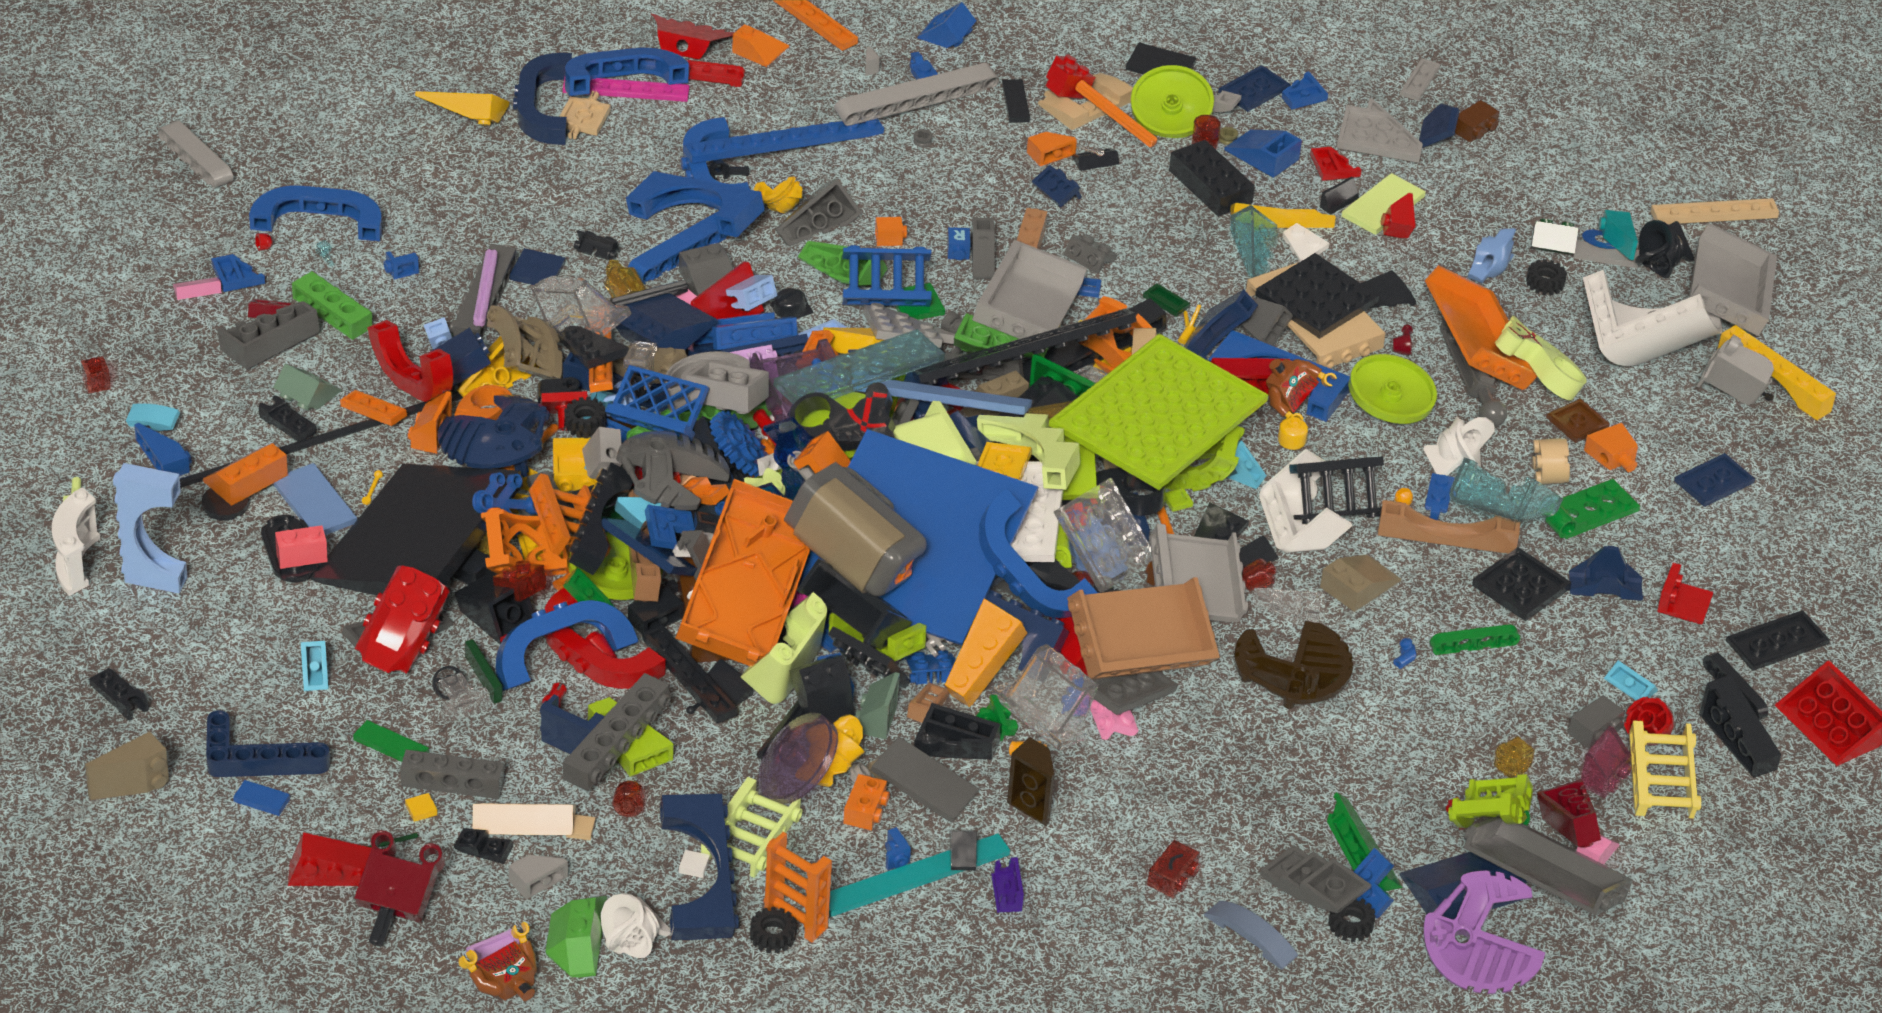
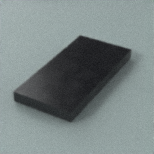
[1726,610,1830,671]

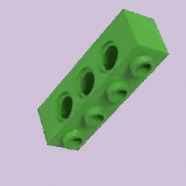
[292,271,372,340]

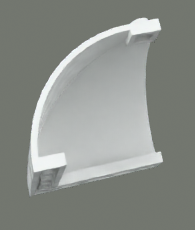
[1583,270,1722,366]

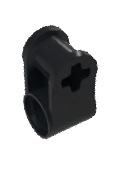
[537,377,580,403]

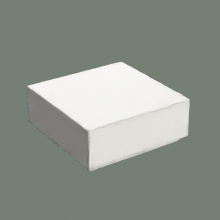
[679,850,710,878]

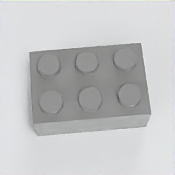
[686,360,769,414]

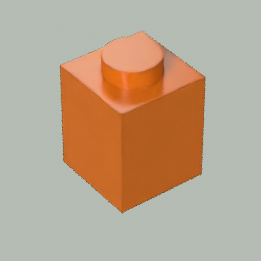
[875,217,907,246]

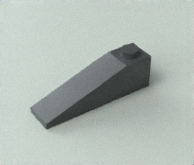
[775,178,862,246]

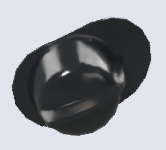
[770,288,814,319]

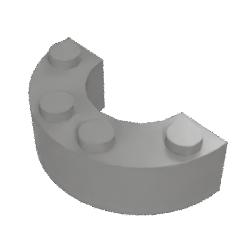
[665,351,750,412]

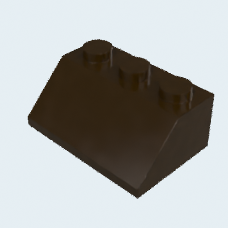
[1007,737,1055,826]

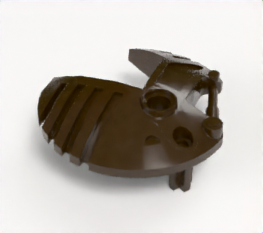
[1234,620,1353,709]

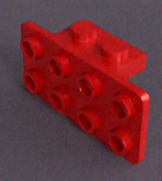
[690,261,764,319]

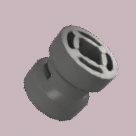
[941,311,963,332]

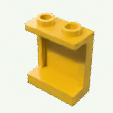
[553,438,598,492]

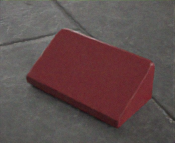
[248,299,295,318]

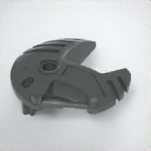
[616,431,730,510]

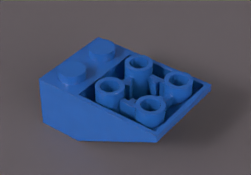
[1224,129,1302,178]

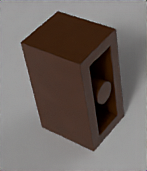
[1455,100,1500,143]

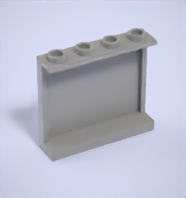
[1149,524,1248,622]

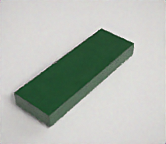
[465,639,502,704]

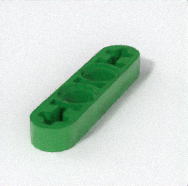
[1429,624,1520,655]

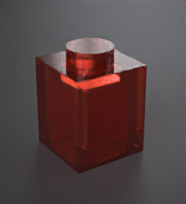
[81,356,111,394]

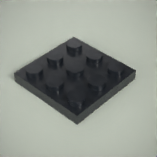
[1472,547,1571,621]
[828,626,911,688]

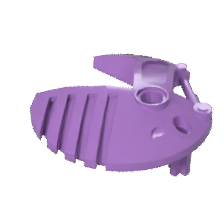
[1423,871,1545,994]

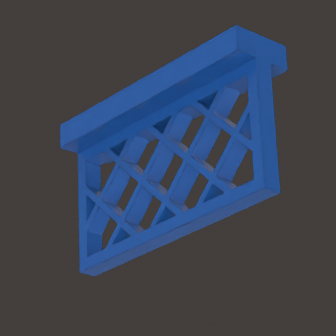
[605,365,709,441]

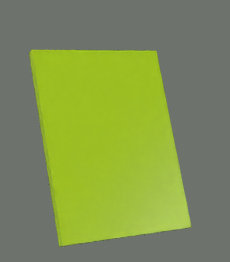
[1049,333,1268,490]

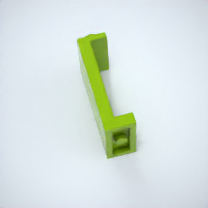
[829,613,926,662]

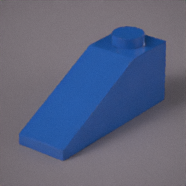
[134,423,192,476]

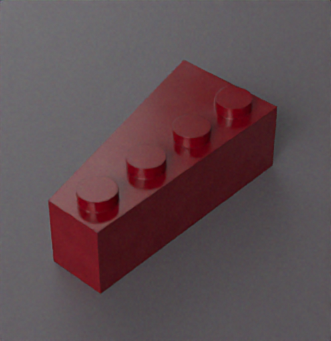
[1537,779,1601,848]

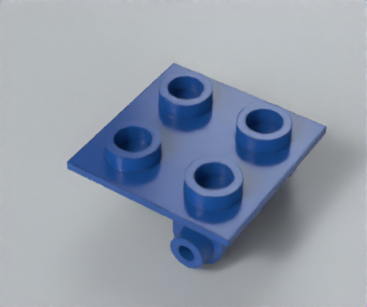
[905,650,956,685]

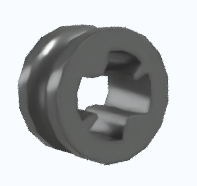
[913,129,933,147]

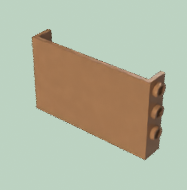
[1067,577,1220,680]

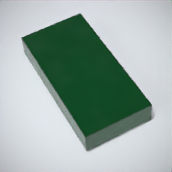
[1143,283,1190,317]

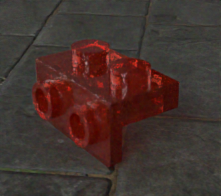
[493,560,546,601]

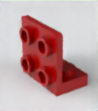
[1657,562,1713,625]

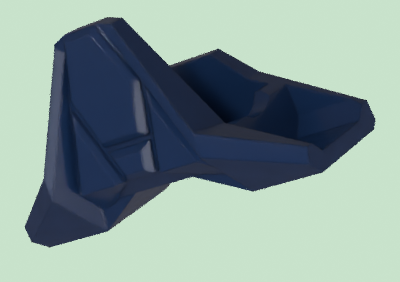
[1569,545,1644,601]

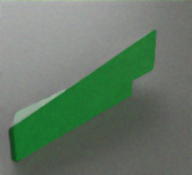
[1327,792,1403,891]

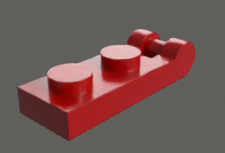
[687,60,745,87]

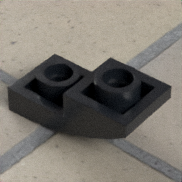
[454,828,513,864]

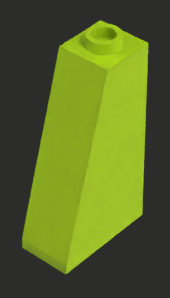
[588,697,673,777]

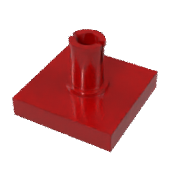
[540,391,588,431]

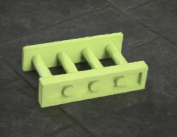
[701,777,803,878]

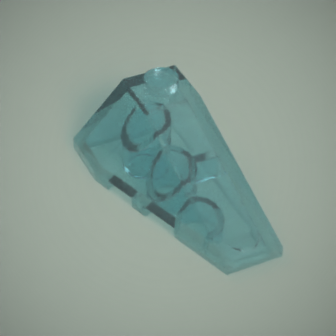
[1230,205,1278,278]

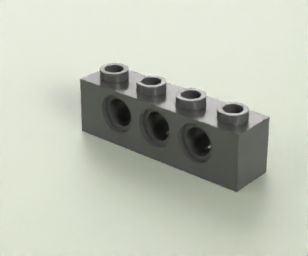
[400,750,504,799]

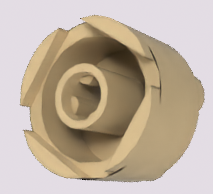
[1532,438,1570,485]

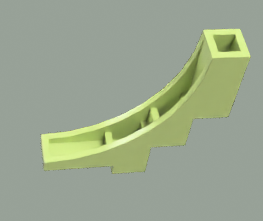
[977,413,1080,490]

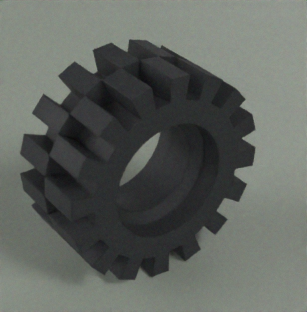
[1526,259,1567,296]
[564,397,607,438]
[1328,898,1376,942]
[750,907,796,953]

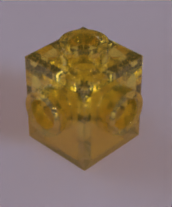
[1494,736,1535,778]

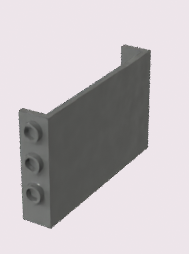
[1463,816,1633,916]

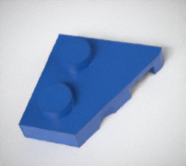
[1282,71,1328,110]
[211,254,265,292]

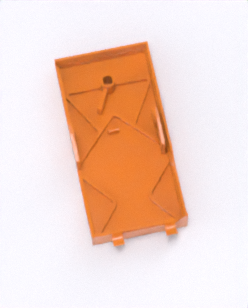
[675,479,810,666]

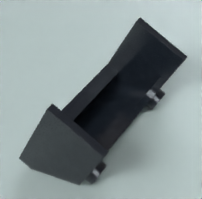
[797,558,912,650]

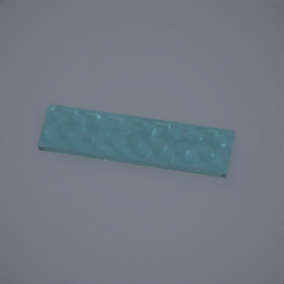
[773,329,945,404]

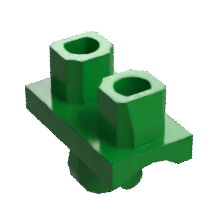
[976,695,1018,741]

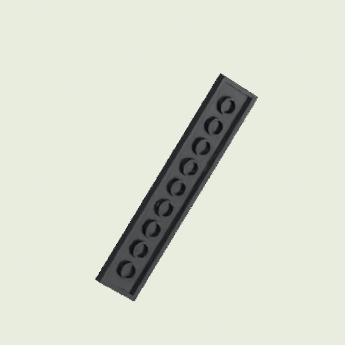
[912,309,1137,385]

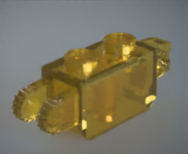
[604,260,645,298]

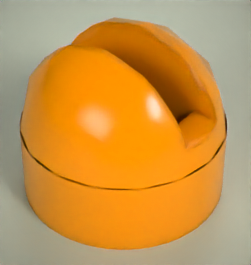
[1394,487,1413,505]

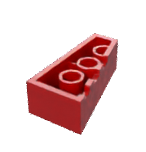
[1211,358,1291,396]

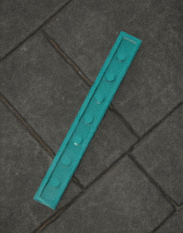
[829,833,1010,917]

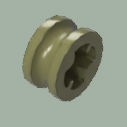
[1219,127,1238,145]

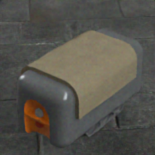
[784,462,927,597]

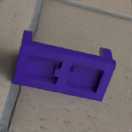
[991,857,1024,913]

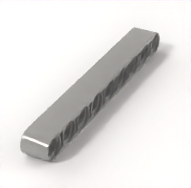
[834,63,999,126]

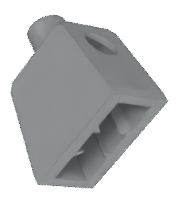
[582,427,622,479]

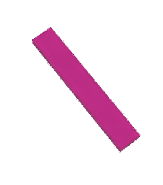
[563,78,689,102]

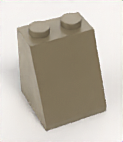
[963,370,1029,417]

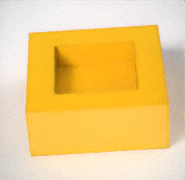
[405,793,437,822]

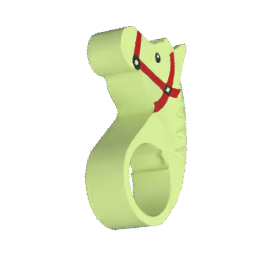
[1495,316,1587,400]

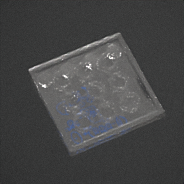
[1054,478,1152,593]

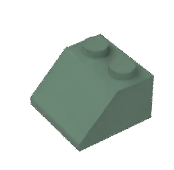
[273,363,342,411]
[855,672,900,739]

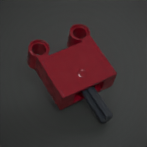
[354,830,445,947]

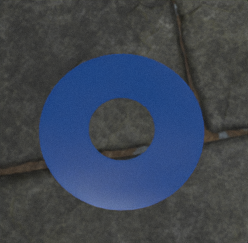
[1582,229,1616,249]

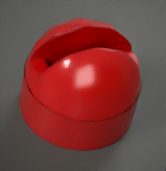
[255,233,273,251]

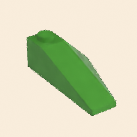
[954,313,1049,358]

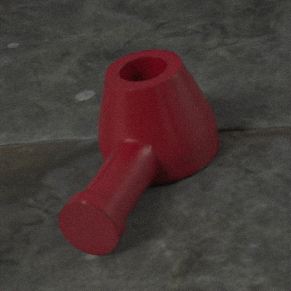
[1393,324,1413,356]

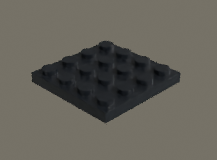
[1255,253,1379,339]

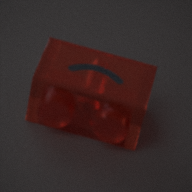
[1147,840,1201,898]

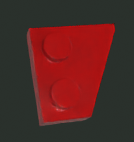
[1310,146,1362,181]

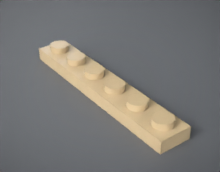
[1650,198,1779,224]

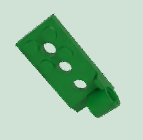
[1539,479,1640,539]

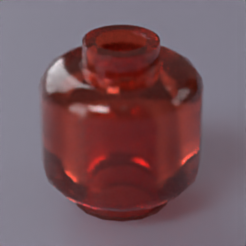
[1242,558,1277,593]
[612,780,646,817]

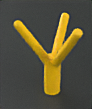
[1178,305,1201,344]

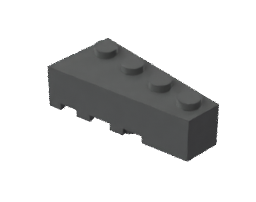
[217,301,320,369]

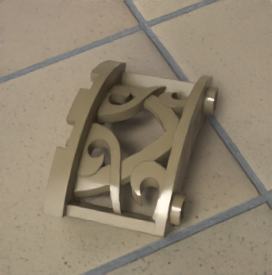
[487,305,562,379]

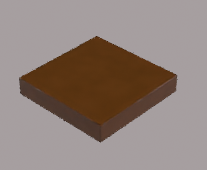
[1546,398,1610,443]

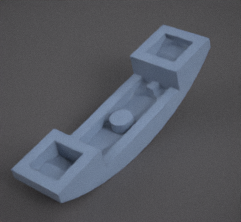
[1204,901,1298,970]

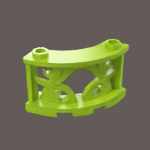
[1165,426,1245,491]
[1449,774,1533,828]

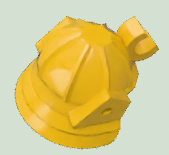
[753,176,802,213]

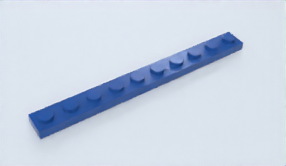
[683,119,884,163]

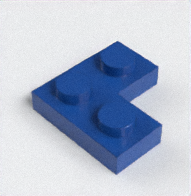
[644,504,695,549]
[1354,848,1395,918]

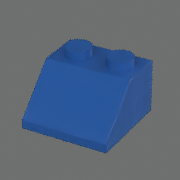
[917,2,977,48]

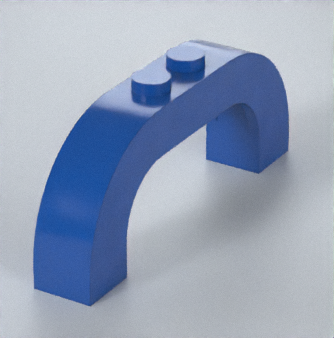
[565,48,689,96]
[680,117,750,210]
[249,185,382,241]
[979,488,1098,618]
[496,600,639,691]

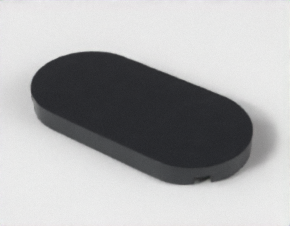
[261,515,320,583]

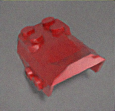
[354,566,449,674]

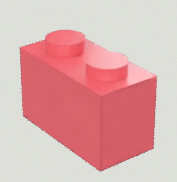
[275,525,327,569]

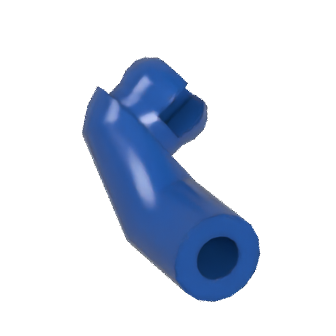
[1393,638,1416,669]

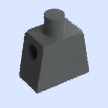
[1241,298,1293,346]

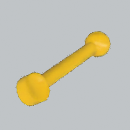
[362,470,383,505]

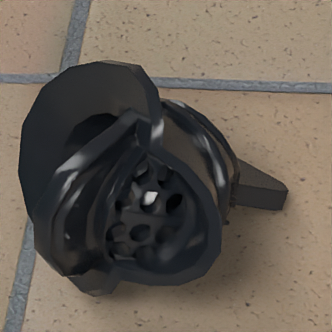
[1635,220,1694,278]

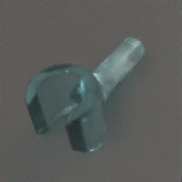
[316,240,335,267]

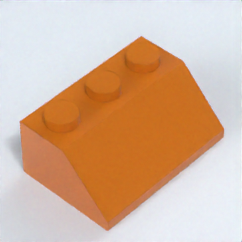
[203,443,288,506]

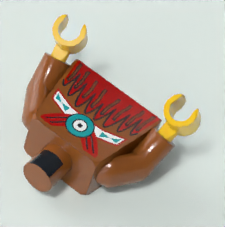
[1266,359,1337,420]
[458,922,537,1001]

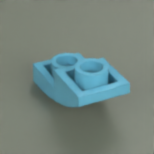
[126,404,180,431]

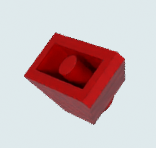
[1381,193,1416,238]

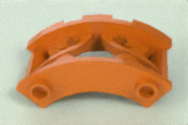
[1078,296,1152,368]
[481,508,570,577]

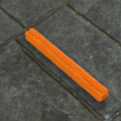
[1075,80,1158,147]

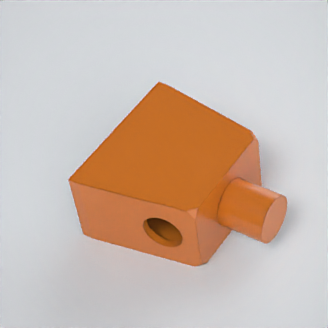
[1584,423,1638,472]

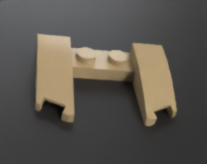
[1038,73,1133,130]

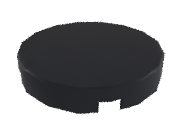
[202,488,249,521]

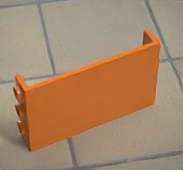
[1424,265,1538,390]

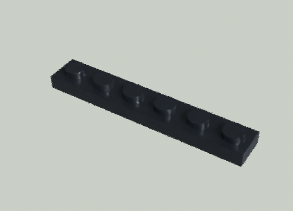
[642,625,738,724]

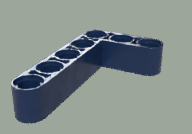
[206,710,330,777]

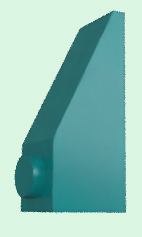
[1598,210,1638,260]

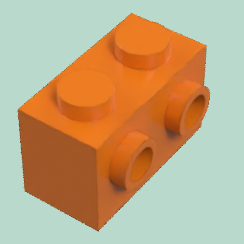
[843,774,890,831]

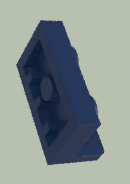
[1031,165,1082,208]

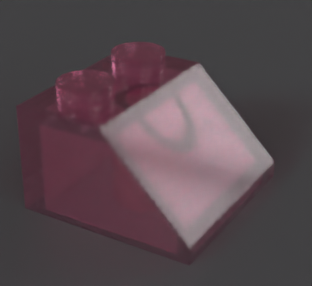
[1581,726,1632,798]

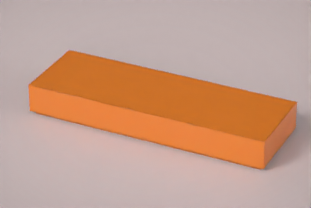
[340,390,407,426]

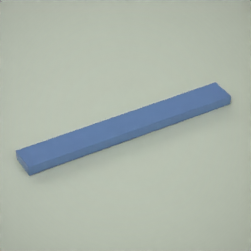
[851,375,1032,415]

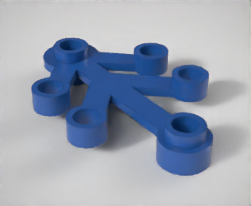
[472,472,537,535]

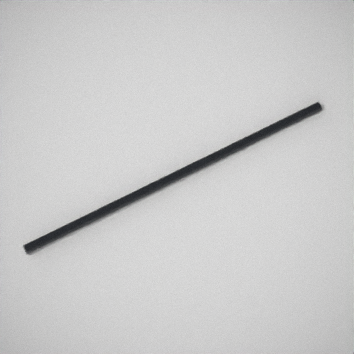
[180,391,463,488]

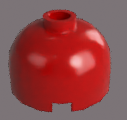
[1624,697,1674,746]

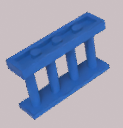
[842,245,931,307]
[694,312,798,350]

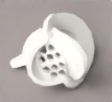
[1423,416,1495,476]
[601,893,671,958]

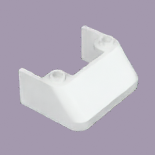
[1259,449,1352,553]

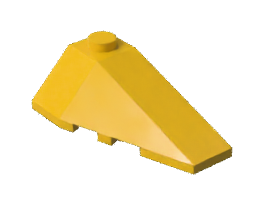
[457,335,539,397]

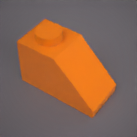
[1027,132,1077,166]

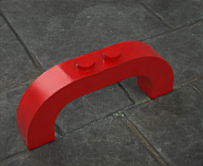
[367,320,453,402]
[545,587,666,689]

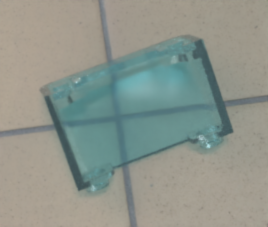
[1449,457,1563,522]

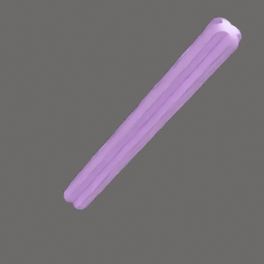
[473,249,497,327]

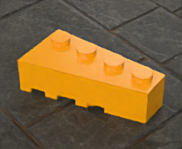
[945,599,1027,707]

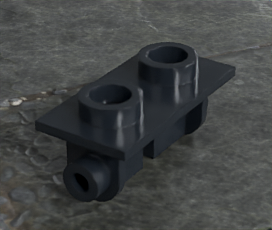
[574,230,621,261]

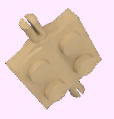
[560,91,610,140]

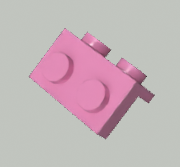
[1090,700,1139,740]

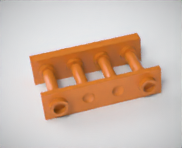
[529,473,611,557]
[764,832,832,943]

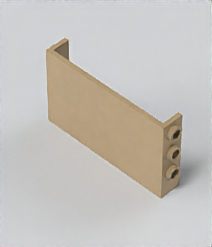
[1246,262,1386,369]

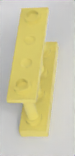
[1629,721,1701,818]

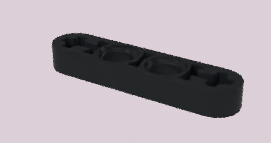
[1703,652,1768,720]

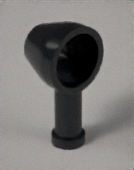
[709,159,749,180]

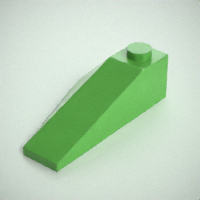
[798,241,888,286]

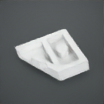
[1282,223,1329,262]

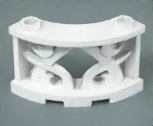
[52,488,100,596]

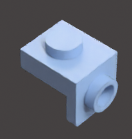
[424,317,452,349]

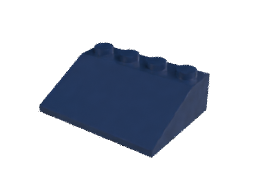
[611,293,718,350]
[1399,852,1527,920]

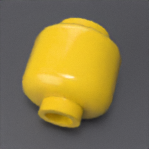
[1278,417,1308,450]

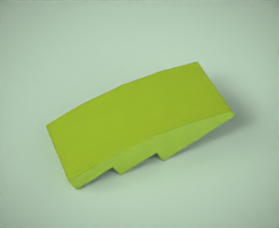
[1062,435,1097,500]

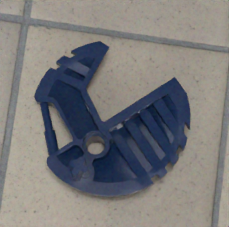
[438,395,550,478]

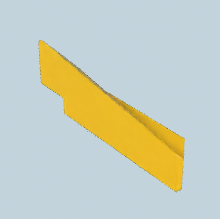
[1230,203,1336,228]

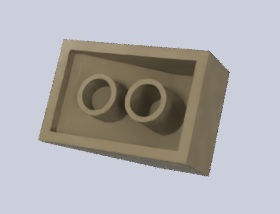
[1320,554,1401,612]
[85,731,169,800]

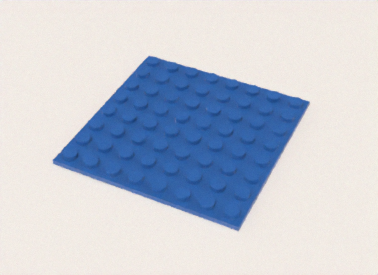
[797,429,1039,645]

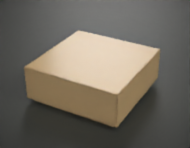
[566,814,595,840]

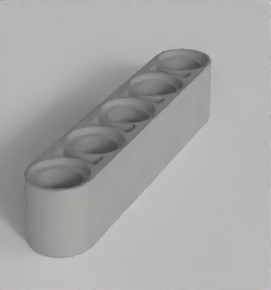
[158,120,233,189]

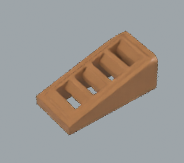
[907,683,950,723]

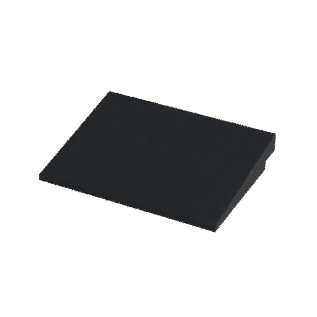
[311,464,523,596]

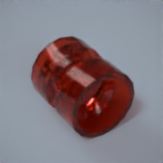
[1191,115,1221,149]

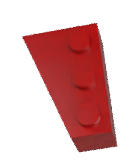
[288,832,372,886]

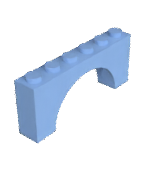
[113,463,187,593]

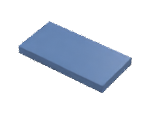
[273,463,357,535]

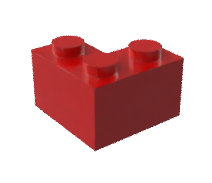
[1046,54,1096,99]

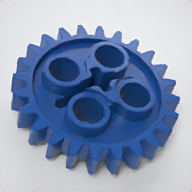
[709,410,768,477]

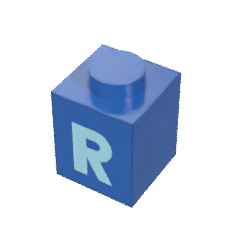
[947,227,970,260]

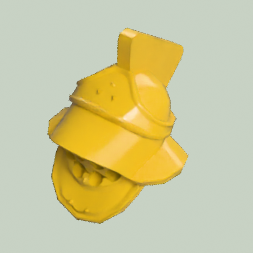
[796,714,864,787]

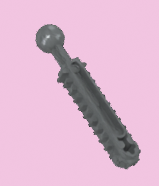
[1440,319,1507,427]

